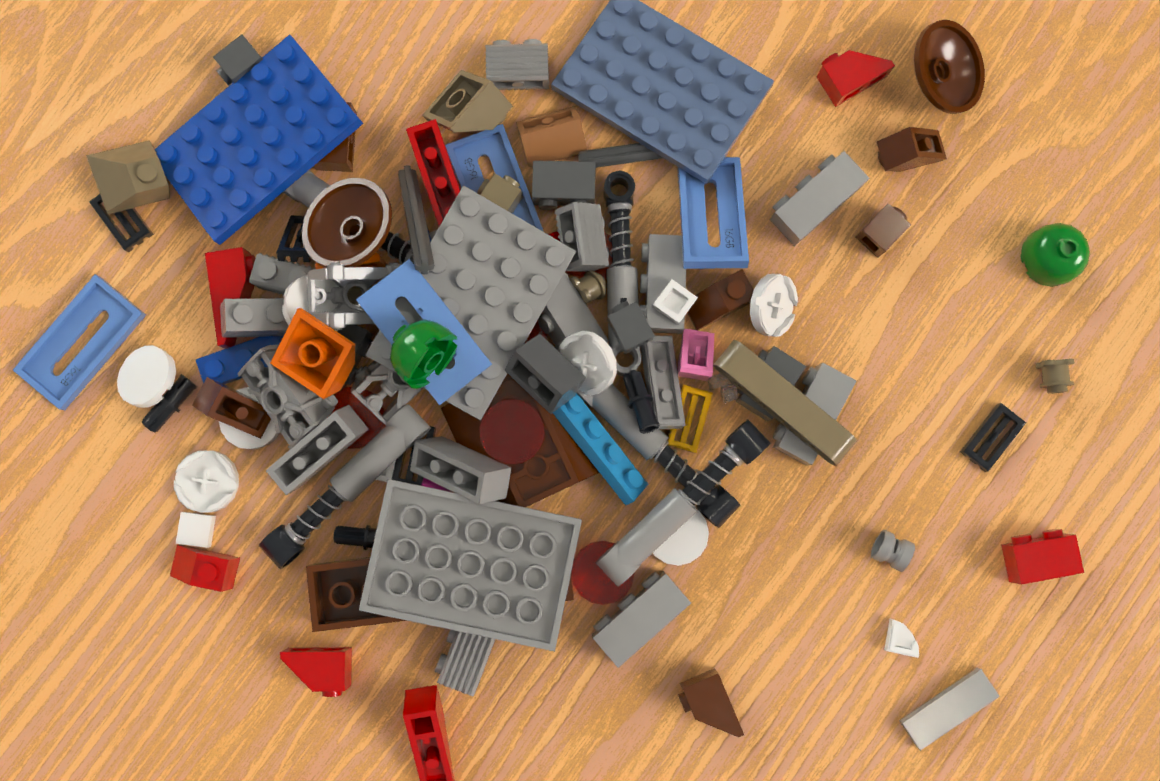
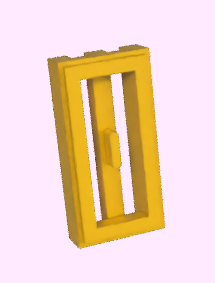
[667,384,713,453]

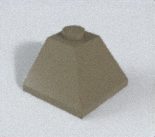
[422,70,513,133]
[86,140,170,214]

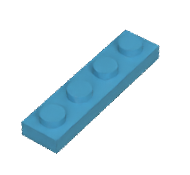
[553,393,648,506]

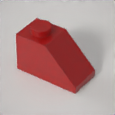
[816,50,895,107]
[170,544,240,592]
[280,647,352,697]

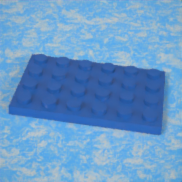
[154,34,364,245]

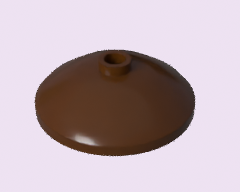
[914,20,985,114]
[302,178,392,268]

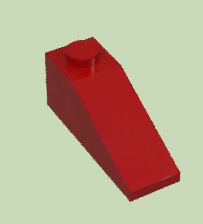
[205,247,256,349]
[403,685,455,781]

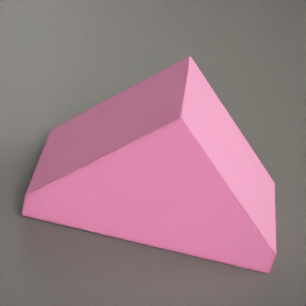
[677,328,714,381]

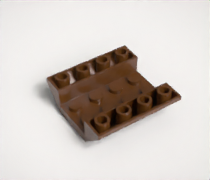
[441,373,599,507]

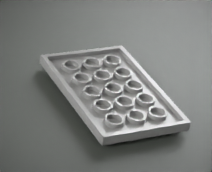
[365,185,576,420]
[359,479,582,652]

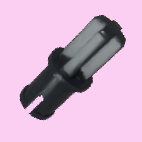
[623,370,660,434]
[142,374,198,433]
[333,525,377,550]

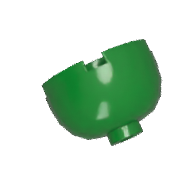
[1020,223,1090,287]
[390,320,458,389]

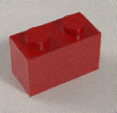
[1001,529,1084,585]

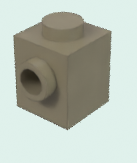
[477,173,523,213]

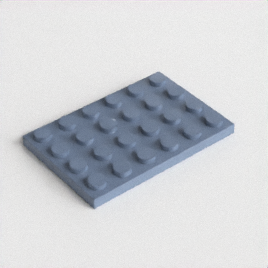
[551,0,774,184]

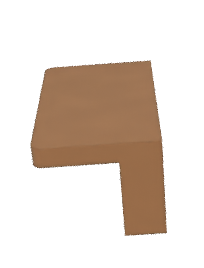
[516,106,587,167]

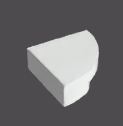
[884,619,919,658]

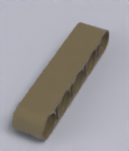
[713,340,857,466]

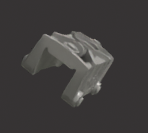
[307,263,400,330]
[238,345,338,449]
[351,361,423,425]

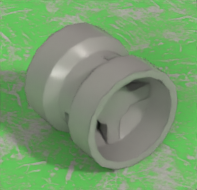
[871,530,915,572]

